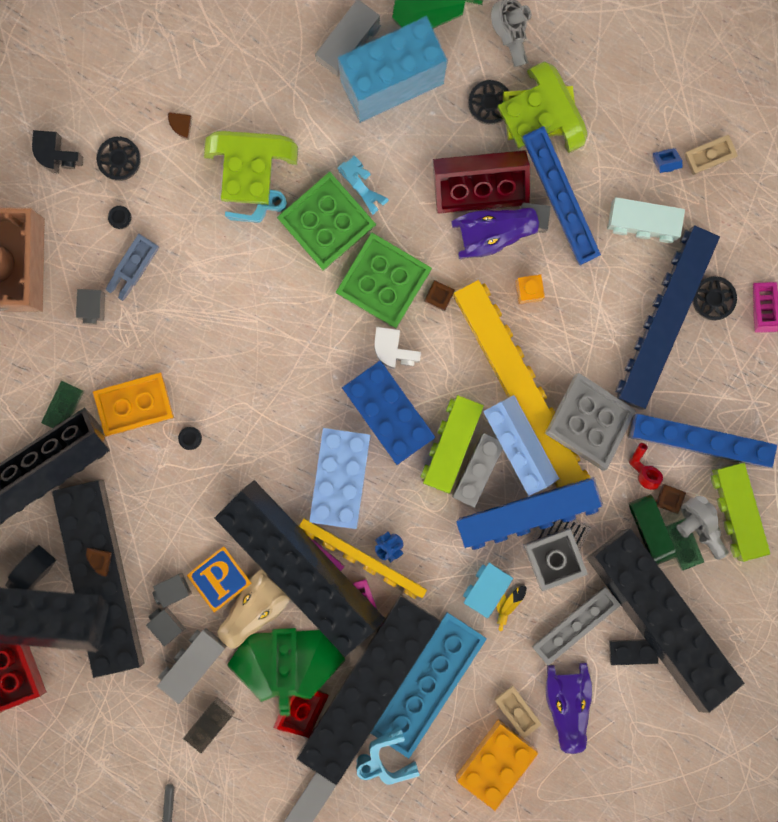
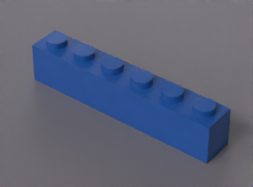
[628,414,777,468]
[456,477,603,550]

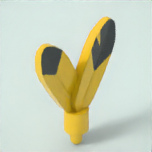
[496,585,527,631]

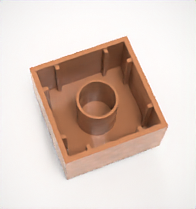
[0,208,45,312]

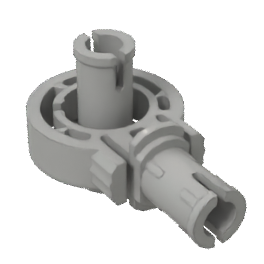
[491,0,532,67]
[676,496,729,560]

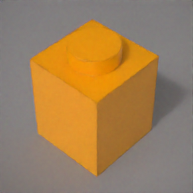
[515,274,545,304]

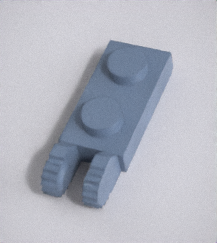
[106,234,160,301]

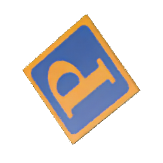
[187,546,252,613]

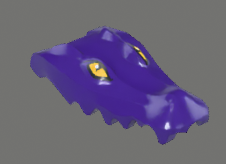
[451,208,539,260]
[546,663,593,754]

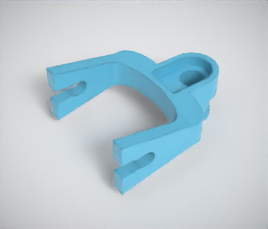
[337,155,389,215]
[225,190,287,223]
[356,727,420,785]

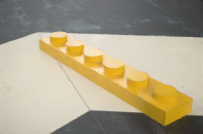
[299,518,427,600]

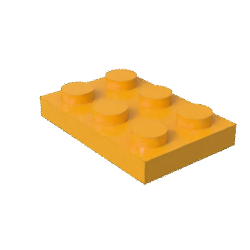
[93,372,174,437]

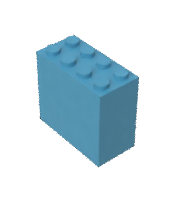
[338,17,447,123]

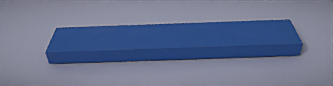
[521,126,601,265]

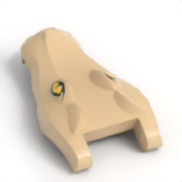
[217,569,290,648]

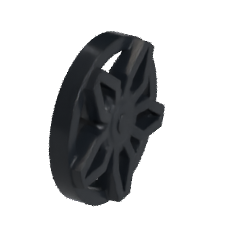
[468,80,509,124]
[96,136,141,181]
[693,276,737,321]

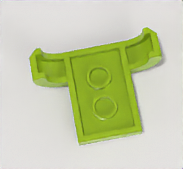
[497,61,587,153]
[204,131,298,205]

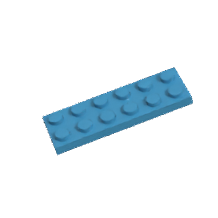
[370,612,487,759]

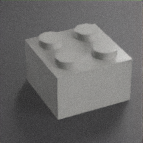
[523,528,588,591]

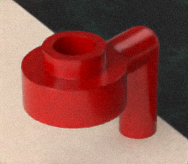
[629,443,663,490]

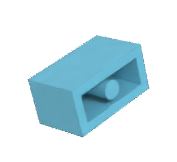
[463,563,514,619]

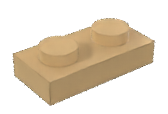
[684,135,738,175]
[494,685,542,739]

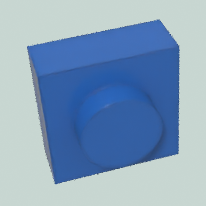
[653,148,683,173]

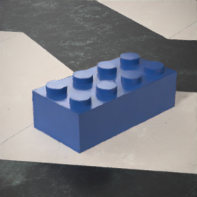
[342,360,436,465]

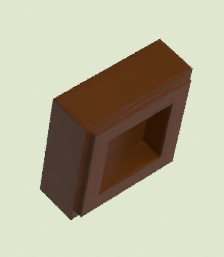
[424,280,455,312]
[656,484,686,514]

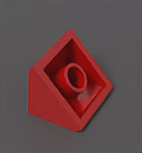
[273,690,329,738]

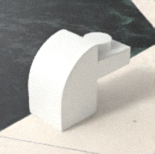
[375,327,421,369]

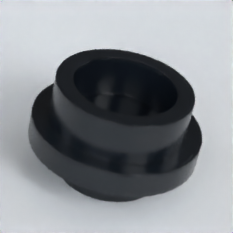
[108,206,132,229]
[178,427,202,450]

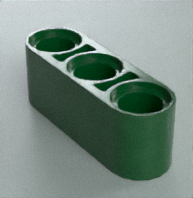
[628,494,677,565]

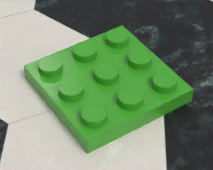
[277,172,376,271]
[336,232,432,329]

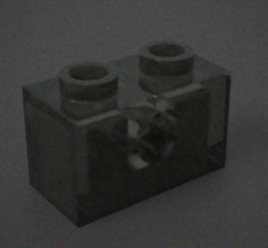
[183,697,235,754]

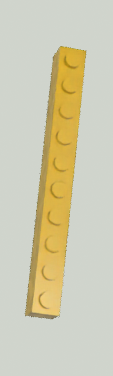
[453,280,591,488]

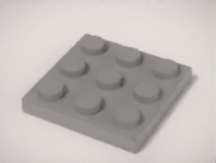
[545,373,636,471]

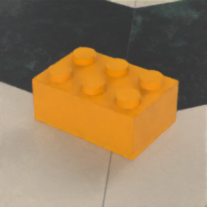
[456,719,539,811]

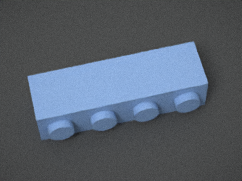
[483,395,559,496]

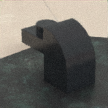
[32,130,83,174]
[5,545,56,590]

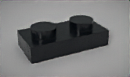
[609,639,658,665]

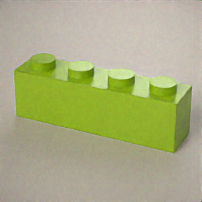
[420,395,484,494]
[711,462,771,562]

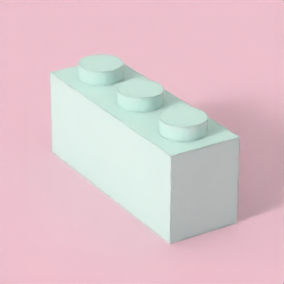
[607,197,685,243]

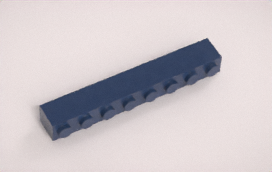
[615,225,720,410]

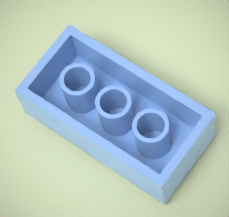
[309,428,371,529]

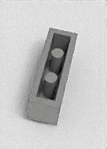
[315,0,381,77]
[452,433,503,508]
[157,628,227,704]

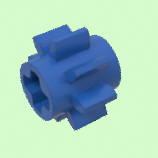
[375,531,404,563]

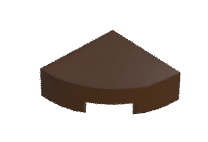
[168,112,192,140]
[86,548,112,577]

